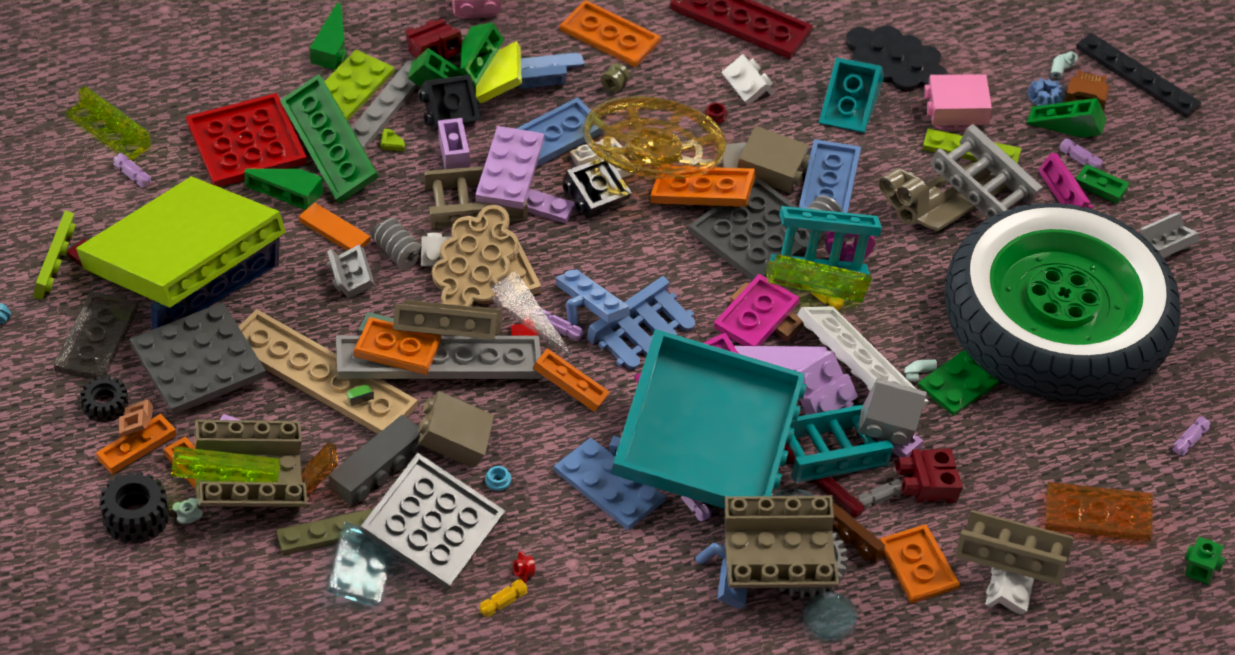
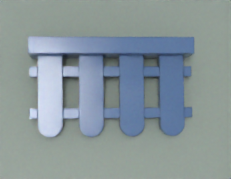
[586,276,695,369]

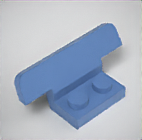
[518,53,585,89]

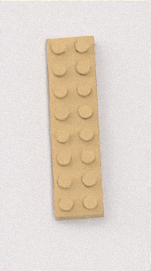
[239,309,418,434]

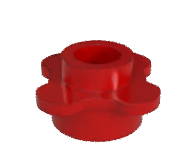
[513,551,536,583]

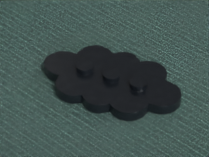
[846,25,948,91]

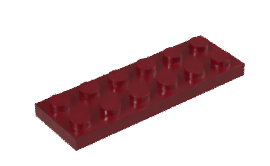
[670,0,813,59]

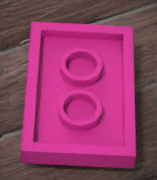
[714,274,799,346]

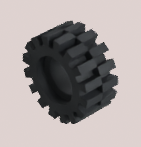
[80,375,129,423]

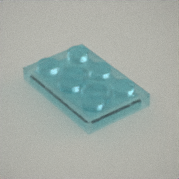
[327,522,392,607]

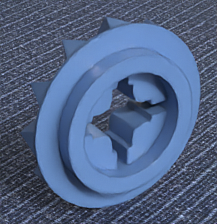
[1028,77,1066,106]

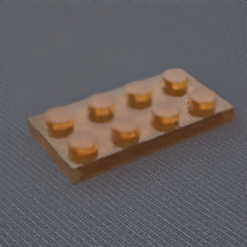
[1045,482,1153,541]

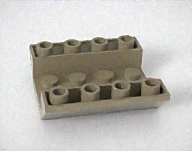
[194,420,308,507]
[725,496,839,588]

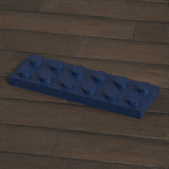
[151,237,280,330]

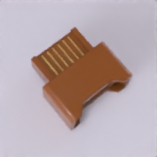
[1065,70,1110,112]

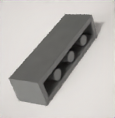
[328,415,424,506]

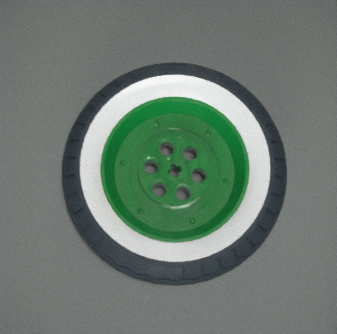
[944,203,1181,402]

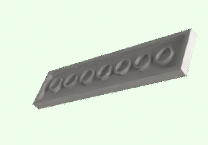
[336,335,542,379]

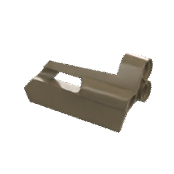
[878,162,1008,231]

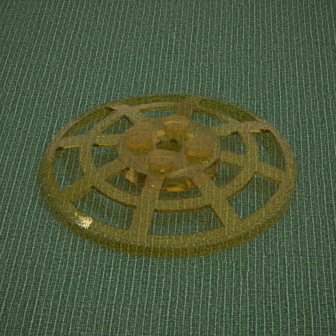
[583,96,726,179]

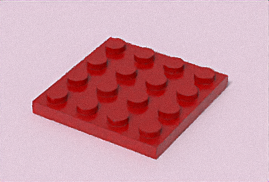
[186,93,307,187]

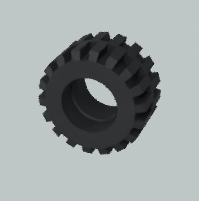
[99,472,169,544]

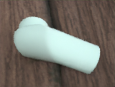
[1051,52,1078,79]
[904,359,937,382]

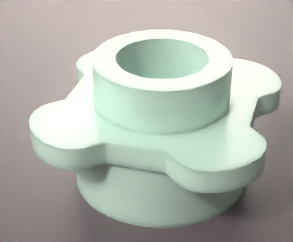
[173,498,203,524]

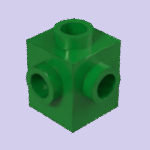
[1184,536,1225,585]

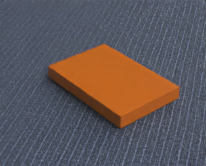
[353,317,442,375]
[879,524,960,603]

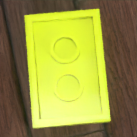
[476,41,522,103]

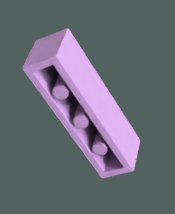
[734,346,827,371]

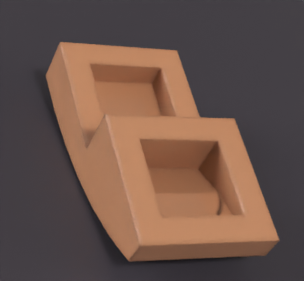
[119,399,153,437]

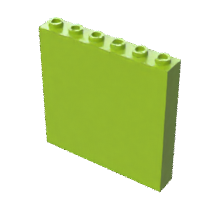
[76,176,286,308]

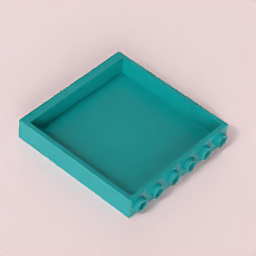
[611,329,807,509]

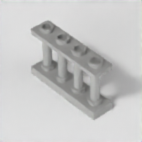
[930,124,1043,219]

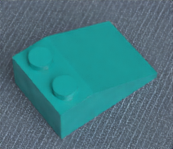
[819,57,884,133]

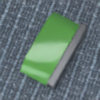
[346,385,374,406]

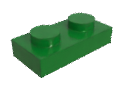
[1076,164,1130,204]

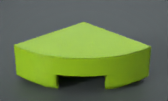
[381,128,405,151]

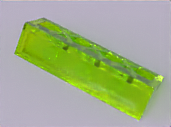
[65,85,151,161]
[766,254,872,303]
[171,446,280,482]

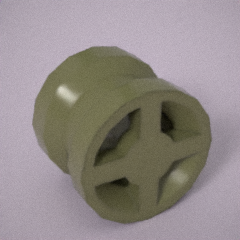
[601,63,630,93]

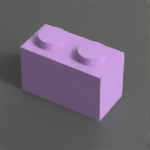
[438,118,470,169]

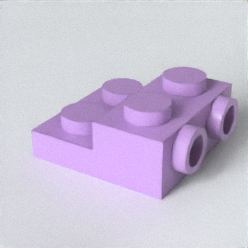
[797,351,858,415]

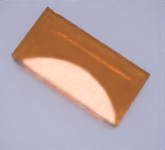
[301,442,338,493]

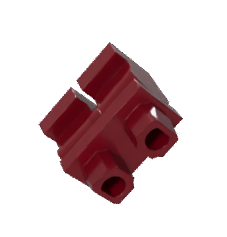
[405,19,462,58]
[895,448,963,503]

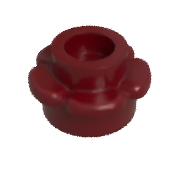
[704,102,728,123]

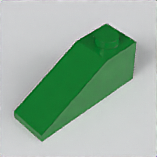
[309,3,347,70]
[461,22,504,86]
[407,48,479,103]
[1026,98,1107,138]
[244,169,323,210]

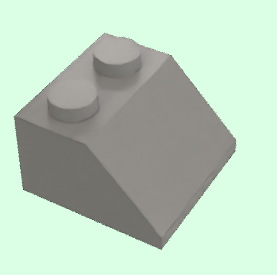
[858,378,927,446]

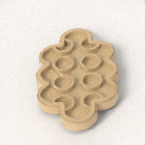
[432,205,519,306]

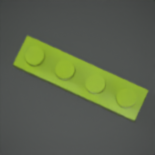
[923,129,1021,164]
[33,210,76,299]

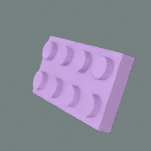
[475,126,544,209]

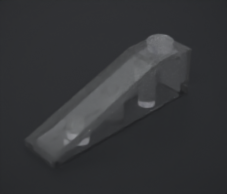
[491,271,572,356]

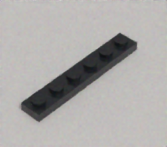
[1076,32,1202,119]

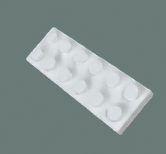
[797,307,929,409]

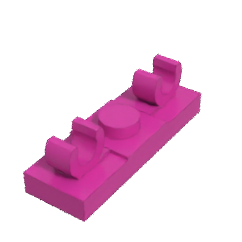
[1038,153,1093,209]

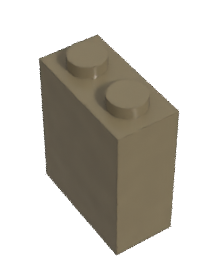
[737,126,811,193]
[418,391,494,467]

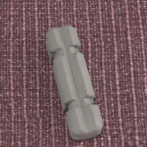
[857,479,903,509]

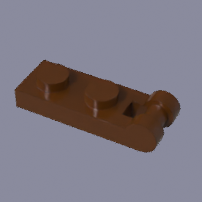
[832,503,885,564]

